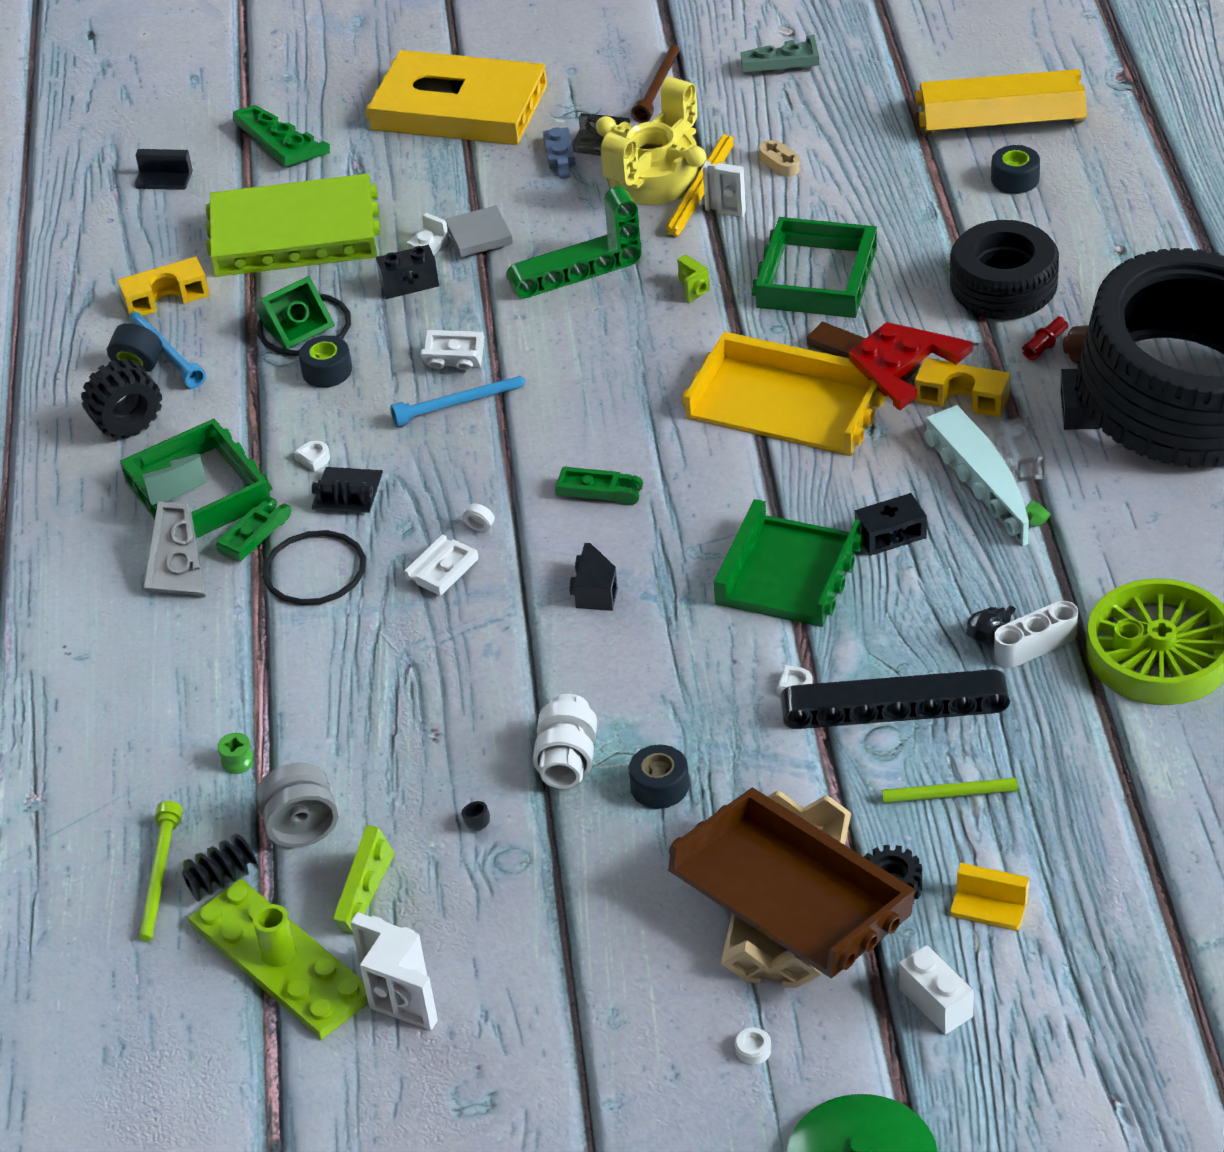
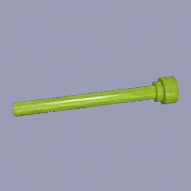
[139,801,183,942]

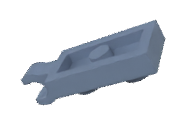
[543,127,576,178]

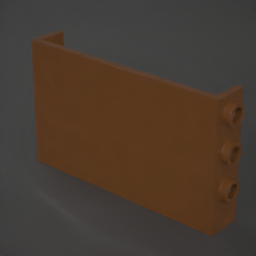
[668,787,916,979]

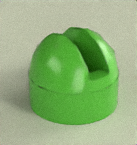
[1025,500,1051,527]

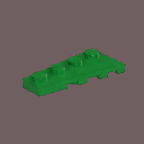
[233,105,330,167]

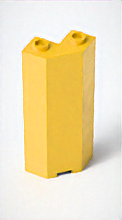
[915,69,1087,134]

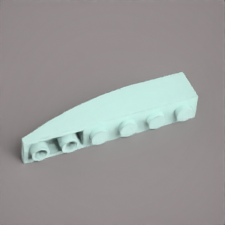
[924,405,1029,546]

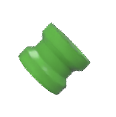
[218,732,254,774]

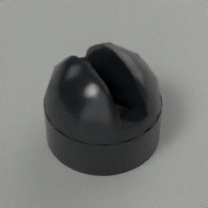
[461,801,490,831]

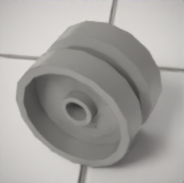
[256,763,339,848]

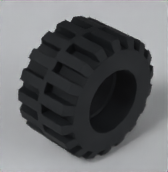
[81,359,162,439]

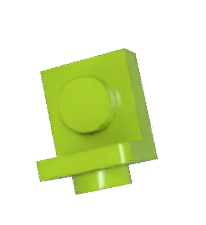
[677,254,710,302]

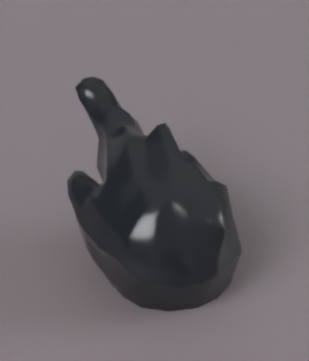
[966,606,1016,645]

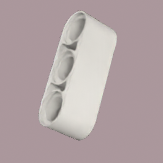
[994,601,1078,668]

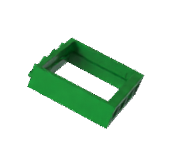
[751,217,877,318]
[120,418,272,538]

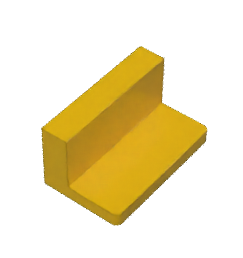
[950,862,1029,931]

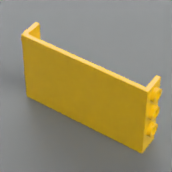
[682,331,885,456]

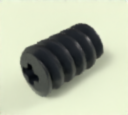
[182,833,258,902]

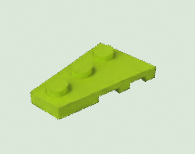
[333,825,395,934]

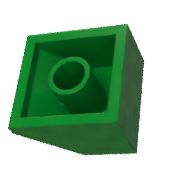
[254,275,335,349]

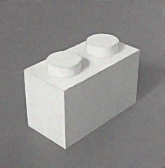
[899,945,974,1035]

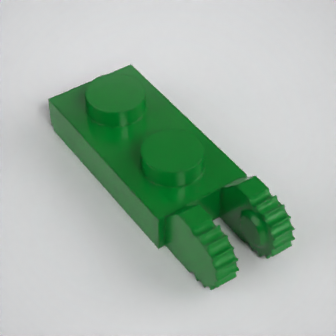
[555,466,644,505]
[216,497,292,562]

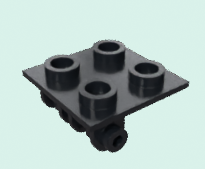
[312,467,383,513]

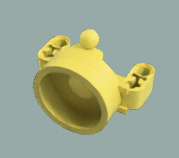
[596,76,706,205]

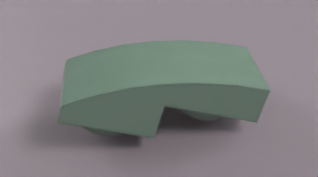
[142,454,207,505]

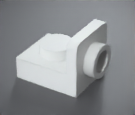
[407,213,449,255]

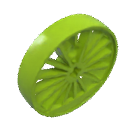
[1086,578,1224,705]

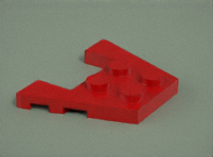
[849,322,973,410]

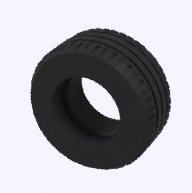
[950,220,1059,320]

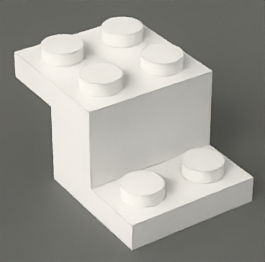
[350,912,438,1031]

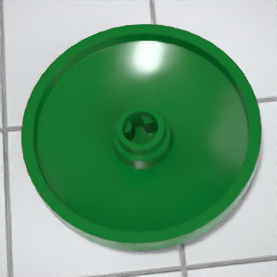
[787,1094,938,1152]

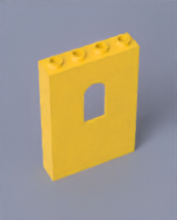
[366,50,547,145]

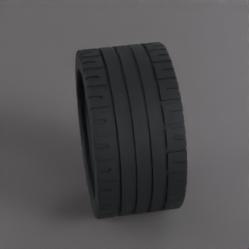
[1076,248,1224,468]

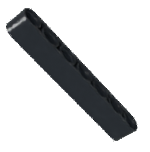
[780,669,1010,729]

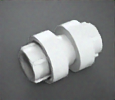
[533,694,598,789]

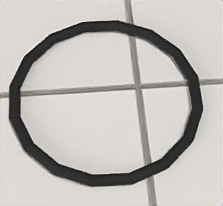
[257,293,351,356]
[262,530,366,605]

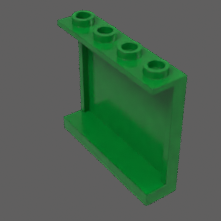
[713,499,864,627]

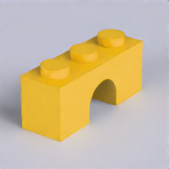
[117,256,210,317]
[915,358,1010,418]

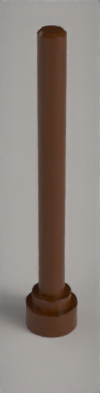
[631,44,679,123]

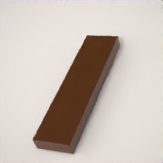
[807,321,920,382]

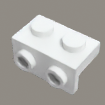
[420,330,485,370]

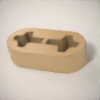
[759,140,800,177]

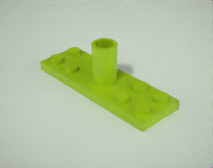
[188,879,368,1040]

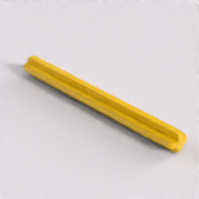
[666,134,734,237]

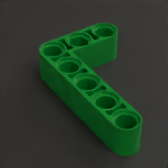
[506,186,642,298]

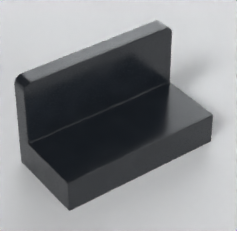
[135,149,193,190]

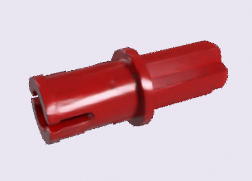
[1022,316,1069,361]

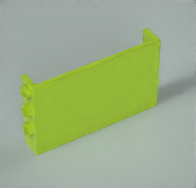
[206,173,381,277]

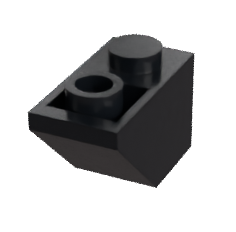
[569,543,618,611]

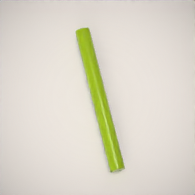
[882,778,1018,803]

